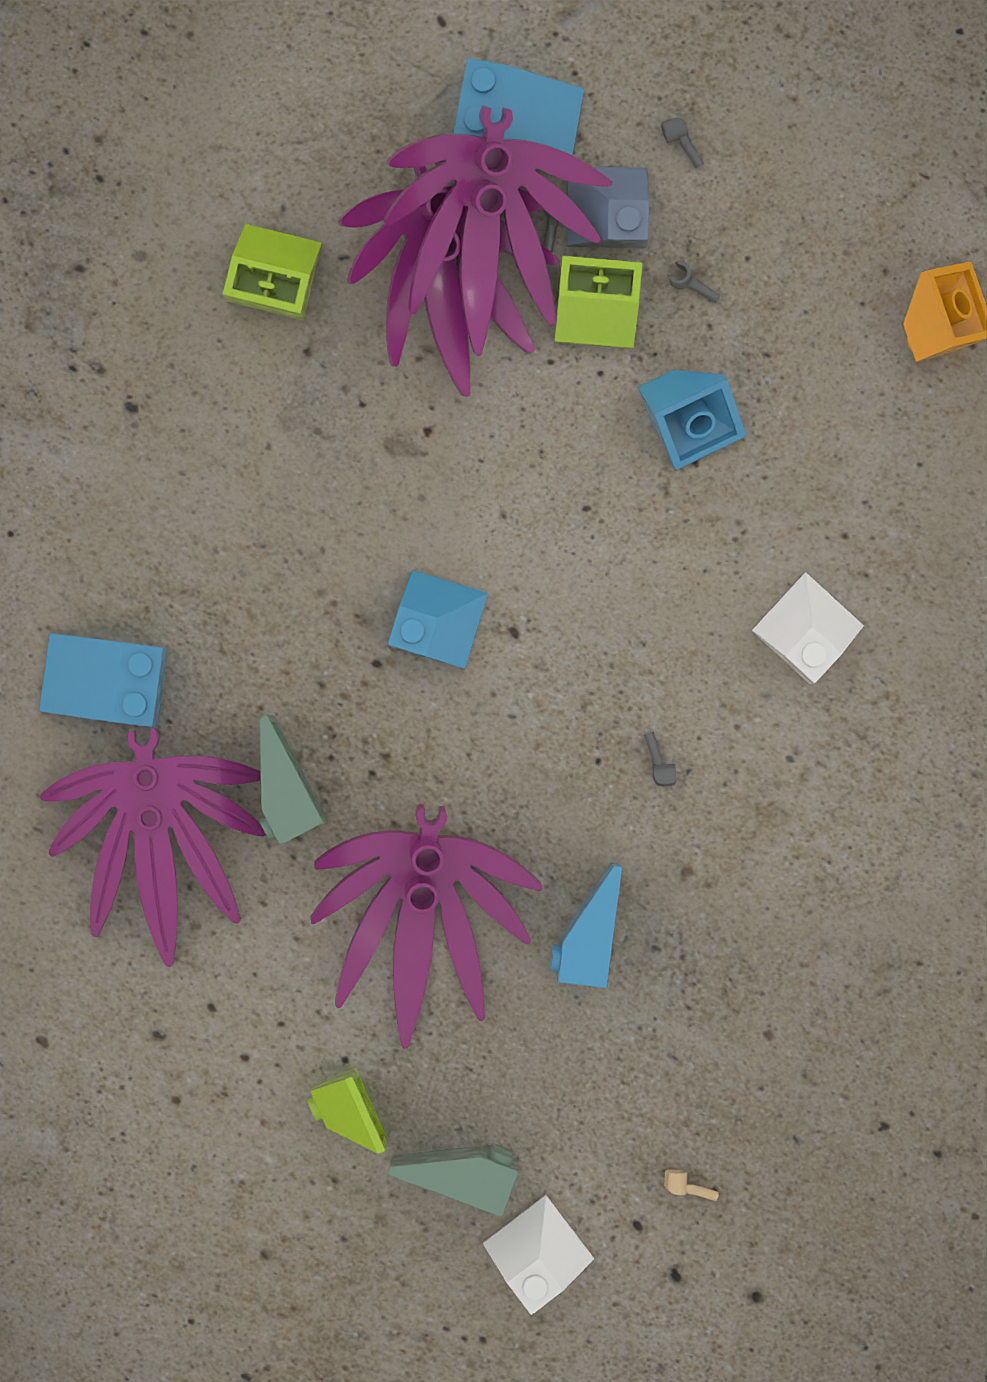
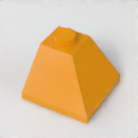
[903,261,987,362]

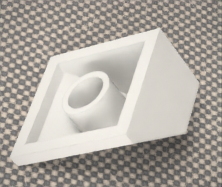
[751,572,864,684]
[483,1194,594,1315]

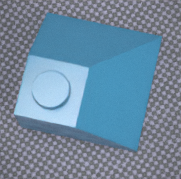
[638,370,747,470]
[388,570,488,669]

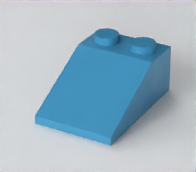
[453,58,584,155]
[39,633,168,728]
[550,862,622,988]

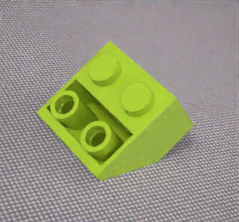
[222,224,323,321]
[554,256,643,349]

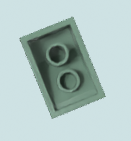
[259,715,328,845]
[387,1143,519,1217]

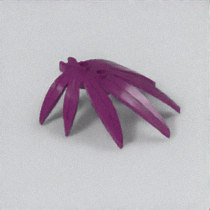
[384,105,612,356]
[338,160,559,397]
[40,728,266,967]
[310,804,542,1049]

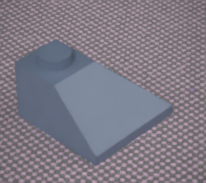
[567,167,649,248]

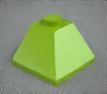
[307,1067,388,1154]

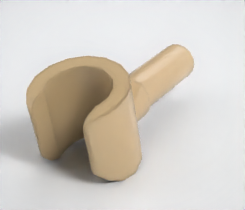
[664,1169,719,1201]

